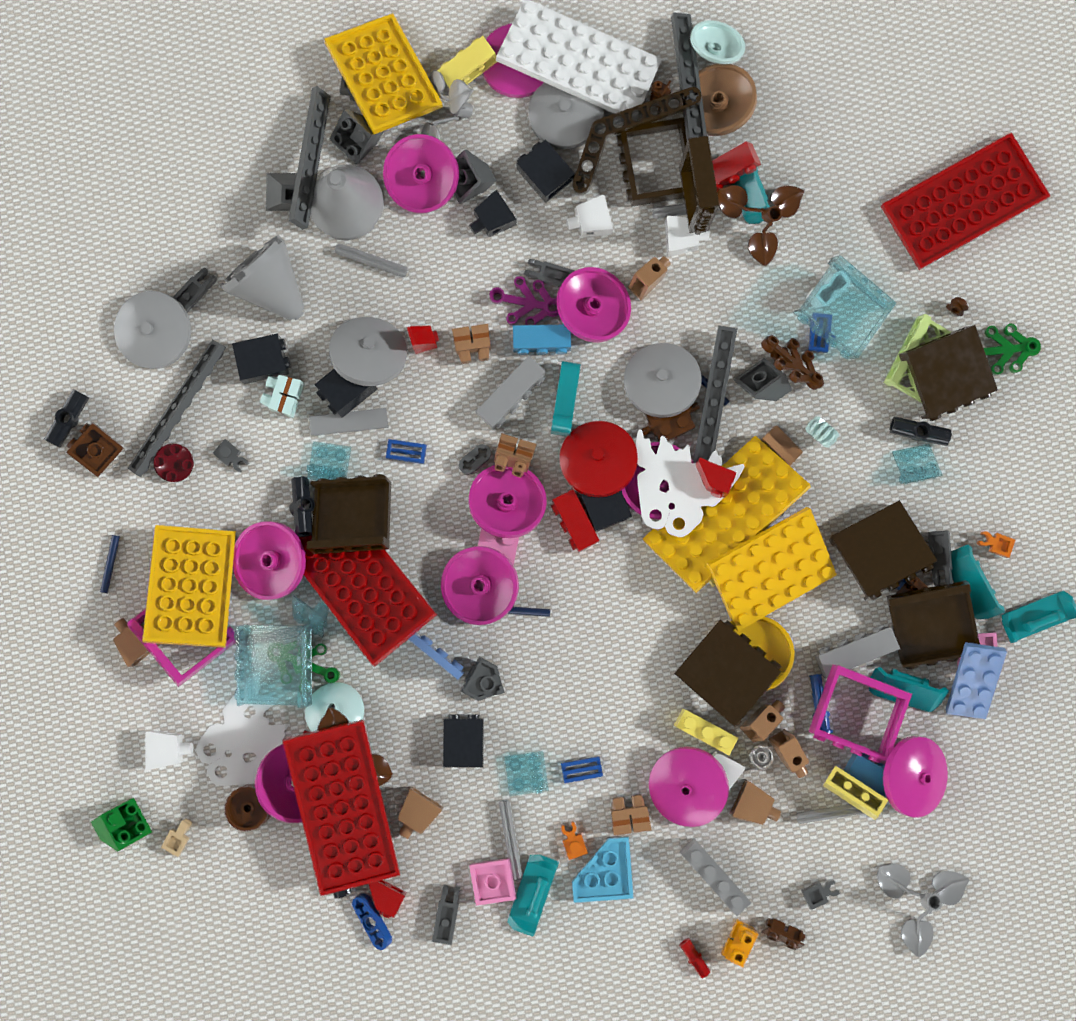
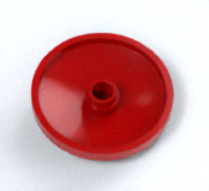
[560,421,638,497]

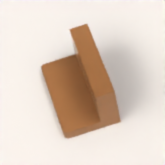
[761,425,803,466]

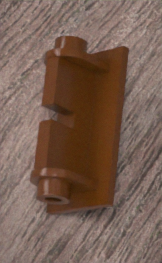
[650,80,672,114]
[761,918,806,950]

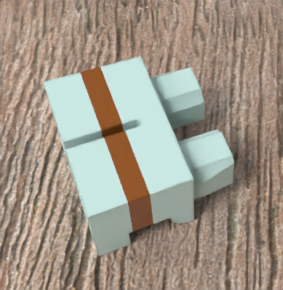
[260,375,304,419]

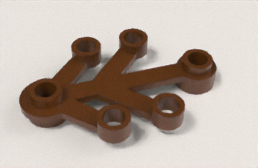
[761,335,824,390]

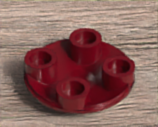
[153,443,194,482]

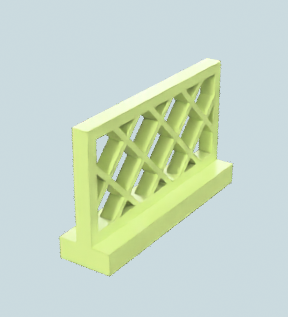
[883,314,951,403]

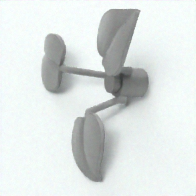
[421,70,474,139]
[877,864,969,957]

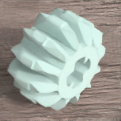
[805,416,839,448]

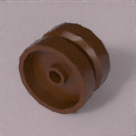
[225,784,271,831]

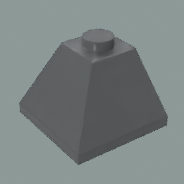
[454,149,497,204]
[734,358,792,401]

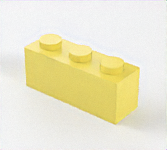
[437,36,497,88]
[674,708,738,756]
[823,766,888,820]

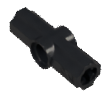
[44,389,89,448]
[889,417,952,446]
[289,476,315,537]

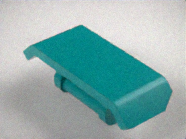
[731,167,770,224]
[951,545,1005,619]
[1001,590,1076,643]
[869,667,950,712]
[507,854,559,936]

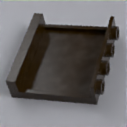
[899,325,998,421]
[307,474,391,554]
[829,500,937,601]
[886,580,980,669]
[674,620,783,727]

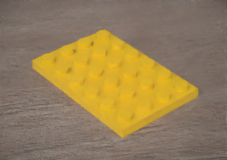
[324,13,443,135]
[707,507,837,632]
[143,525,236,648]

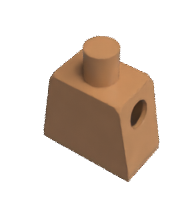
[628,256,671,301]
[113,618,161,667]
[739,700,785,742]
[768,729,809,778]
[730,779,781,825]
[398,787,444,839]

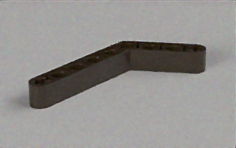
[572,87,701,195]

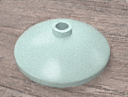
[690,21,745,64]
[305,682,364,732]

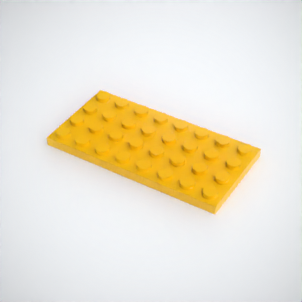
[642,436,811,593]

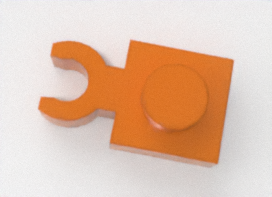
[977,531,1015,558]
[561,821,588,860]

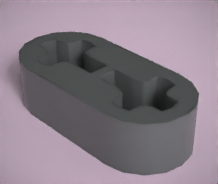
[459,444,491,475]

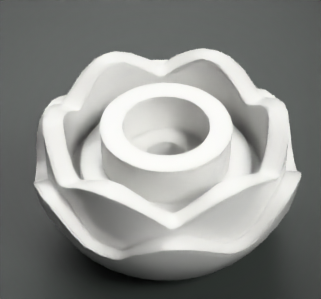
[750,744,774,770]

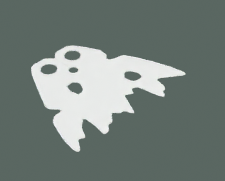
[636,429,744,537]
[196,672,288,786]

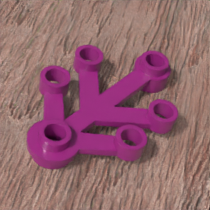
[489,276,559,325]

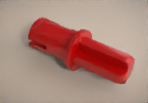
[679,938,711,978]

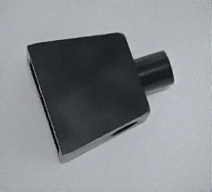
[469,190,517,237]

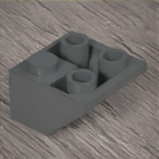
[329,109,384,164]
[266,173,297,211]

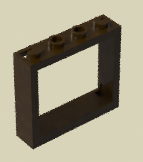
[616,117,687,207]
[679,136,720,235]

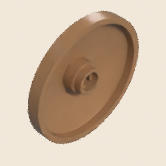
[682,64,757,136]

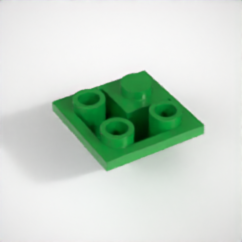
[91,798,152,852]

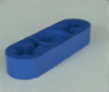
[352,893,392,950]

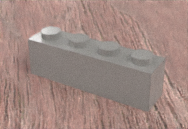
[476,356,546,430]
[814,625,900,678]
[680,838,751,916]

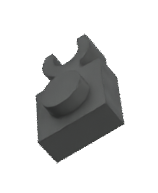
[213,439,249,473]
[801,879,840,910]

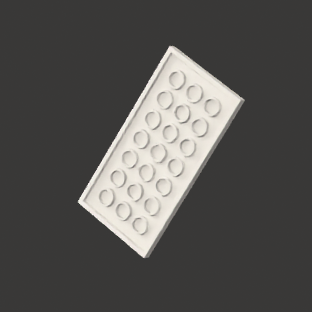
[496,0,662,121]

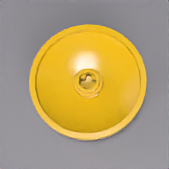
[730,617,794,691]

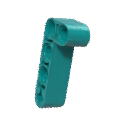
[551,361,581,437]

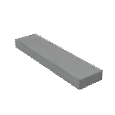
[309,408,389,436]

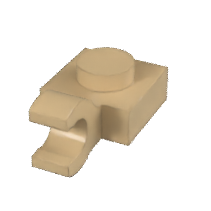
[161,818,193,857]

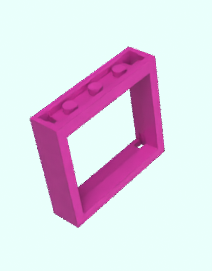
[127,609,236,687]
[808,664,912,763]

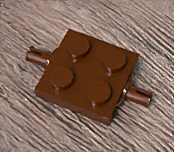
[638,402,700,442]

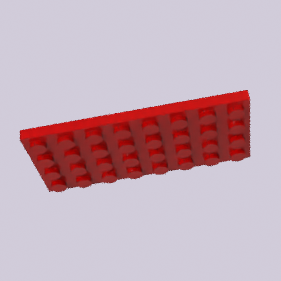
[880,132,1051,270]
[299,526,437,667]
[283,719,400,896]

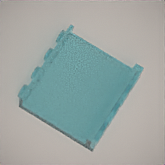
[793,255,896,360]
[234,624,312,708]

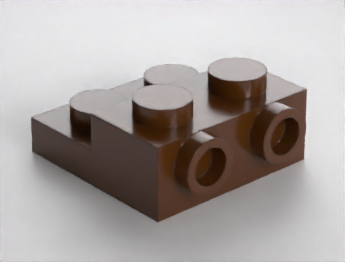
[66,422,124,477]

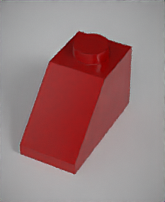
[407,325,439,354]
[696,458,737,498]
[369,880,407,918]

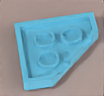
[572,836,634,903]

